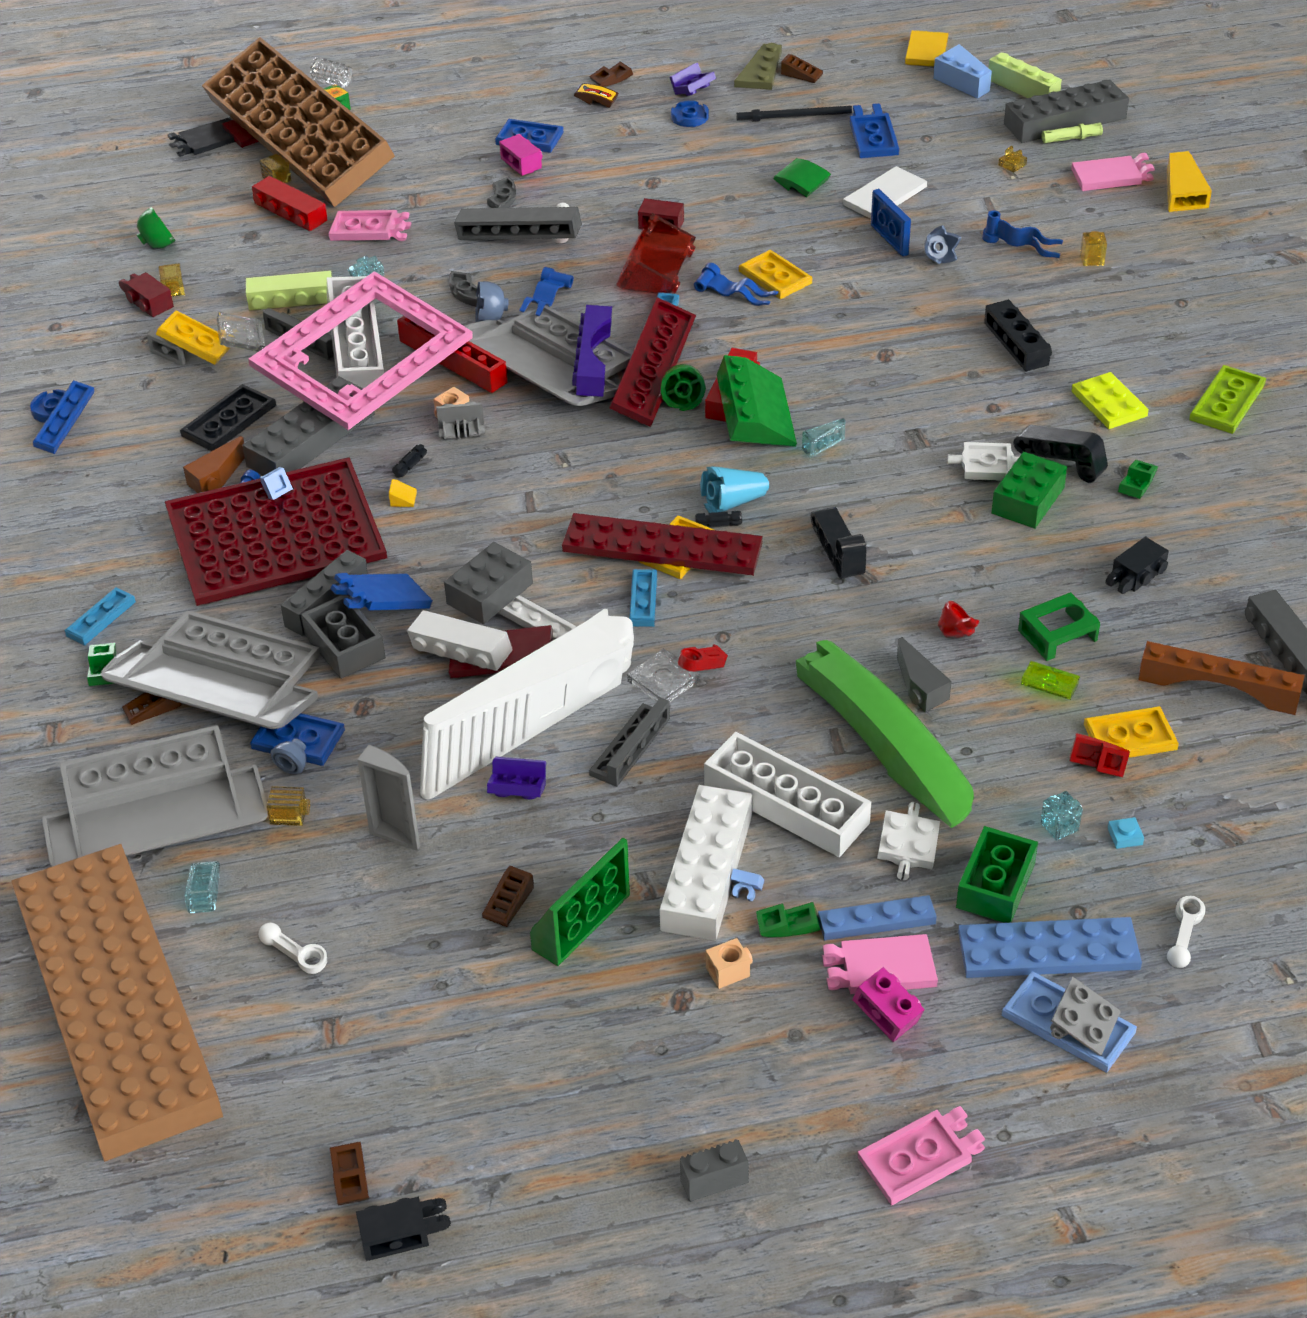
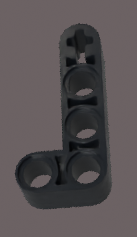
[1013,425,1108,483]
[811,506,867,579]

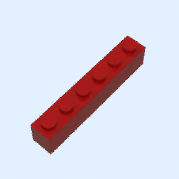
[397,316,508,393]

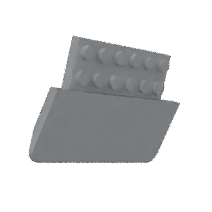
[464,305,633,406]
[101,611,320,729]
[42,725,269,867]

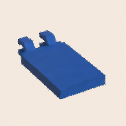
[850,103,899,158]
[331,573,433,611]

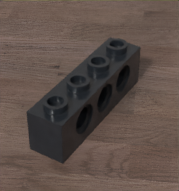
[984,299,1052,372]

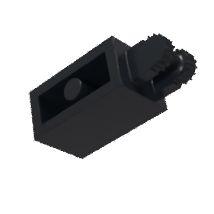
[1105,536,1169,594]
[356,1196,451,1261]

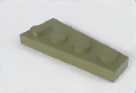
[734,43,782,90]

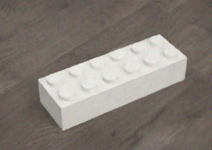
[327,276,384,389]
[704,732,871,857]
[660,785,752,941]

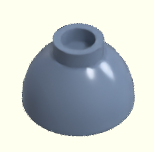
[271,739,306,774]

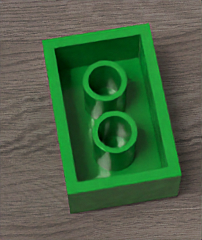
[991,452,1067,529]
[956,826,1038,923]

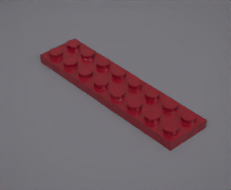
[609,297,696,427]
[562,513,763,576]

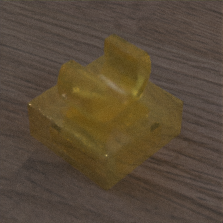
[998,145,1027,172]

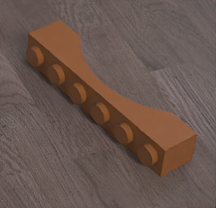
[1138,641,1305,715]

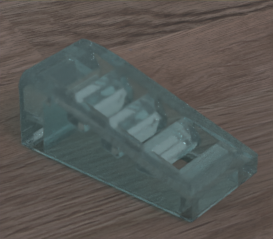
[802,418,846,458]
[184,861,220,913]

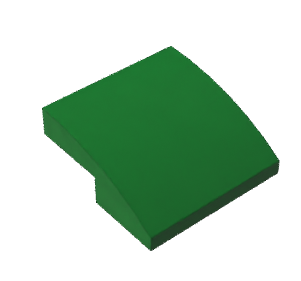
[773,158,831,198]

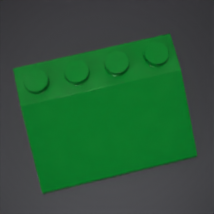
[716,355,797,447]
[530,838,630,966]

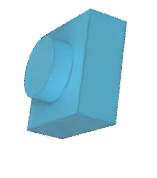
[1108,817,1144,849]

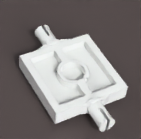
[947,442,1019,481]
[877,802,940,880]

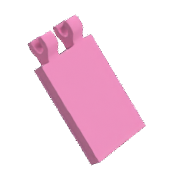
[1071,153,1155,191]
[329,210,411,241]
[822,934,938,994]
[858,1106,985,1206]

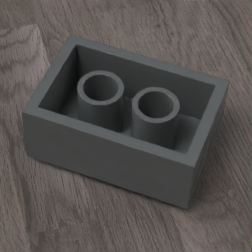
[444,542,533,624]
[301,595,386,679]

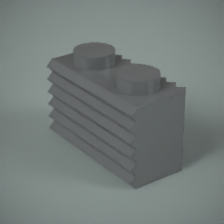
[680,1139,749,1202]

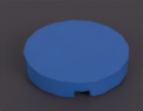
[671,101,709,127]
[30,389,66,423]

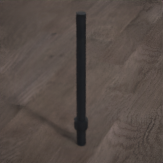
[736,105,852,122]

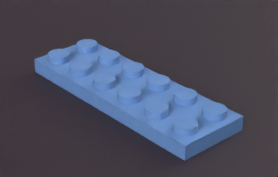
[958,917,1142,978]

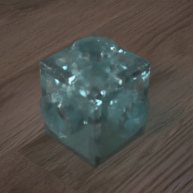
[348,255,385,277]
[1040,791,1083,841]

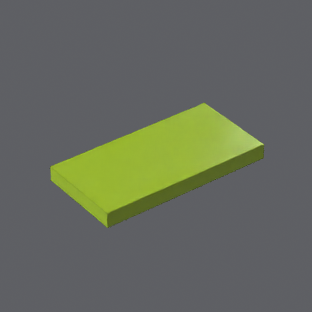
[1189,365,1266,434]

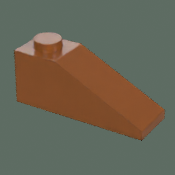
[183,436,245,493]

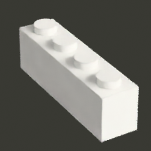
[407,610,513,671]

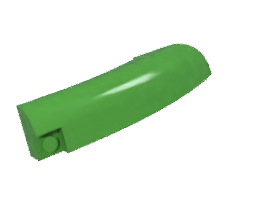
[796,640,974,828]

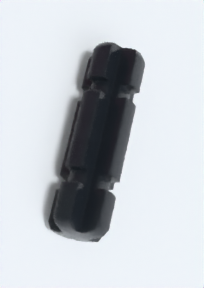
[392,444,427,478]
[695,511,742,527]

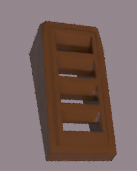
[781,54,823,83]
[122,692,182,725]
[482,866,534,927]

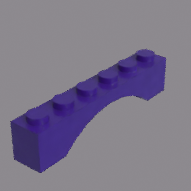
[572,305,612,397]

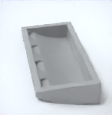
[357,745,420,851]

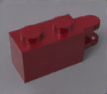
[119,272,174,317]

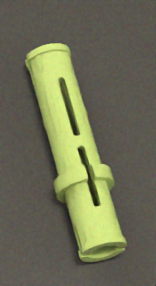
[1042,122,1103,144]

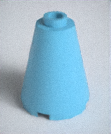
[700,466,769,513]

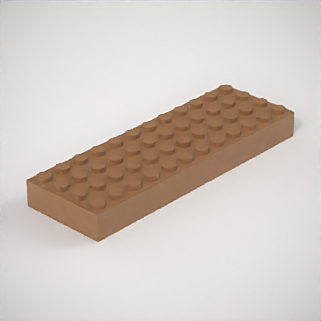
[202,37,395,208]
[11,844,223,1162]

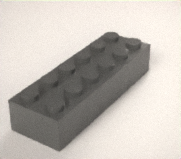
[1004,80,1129,143]
[242,376,375,476]

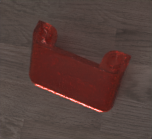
[616,213,696,294]

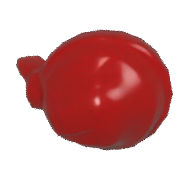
[938,601,979,638]

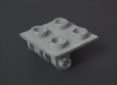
[436,401,485,440]
[1050,976,1121,1056]

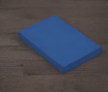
[495,118,564,153]
[871,189,911,257]
[250,713,345,766]

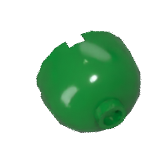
[136,207,176,249]
[661,364,706,411]

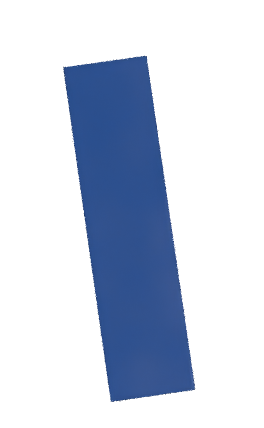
[33,380,94,454]

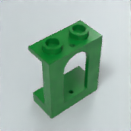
[1018,592,1100,661]

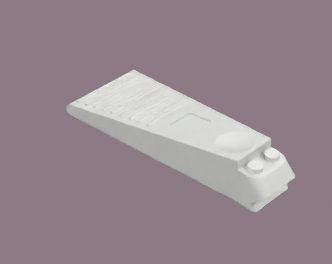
[420,609,634,799]

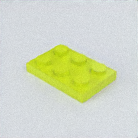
[1071,372,1149,429]

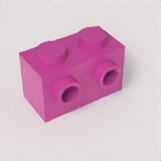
[499,134,543,176]
[852,967,925,1042]

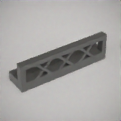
[263,308,334,360]
[589,697,670,787]

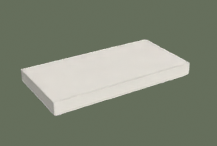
[843,166,927,219]

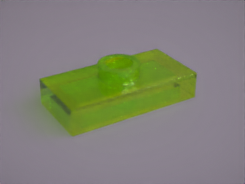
[1021,661,1080,700]

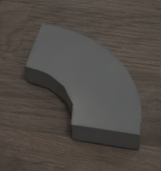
[487,176,516,208]
[449,271,477,307]

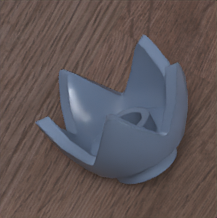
[924,225,961,264]

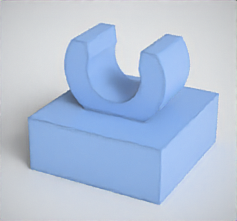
[260,467,293,500]
[731,868,764,902]

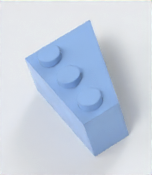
[933,44,992,99]

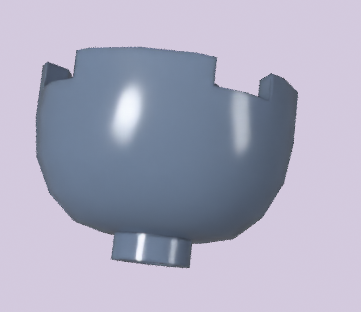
[475,281,509,322]

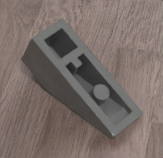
[897,637,952,712]

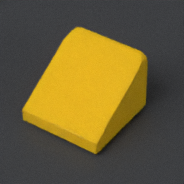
[389,479,417,507]

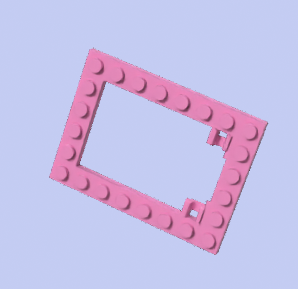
[248,271,472,430]

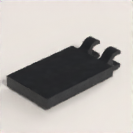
[167,117,235,157]

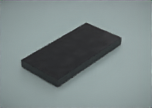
[180,384,276,451]

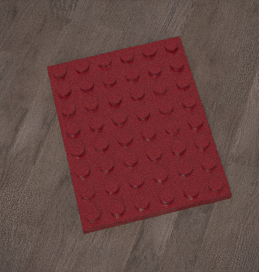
[165,457,387,606]

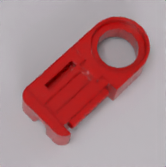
[677,644,728,672]

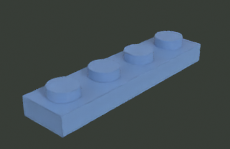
[818,895,937,941]

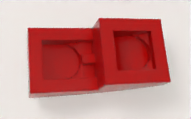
[1069,733,1130,777]

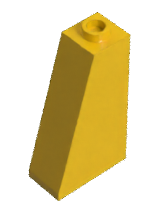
[1167,151,1212,212]

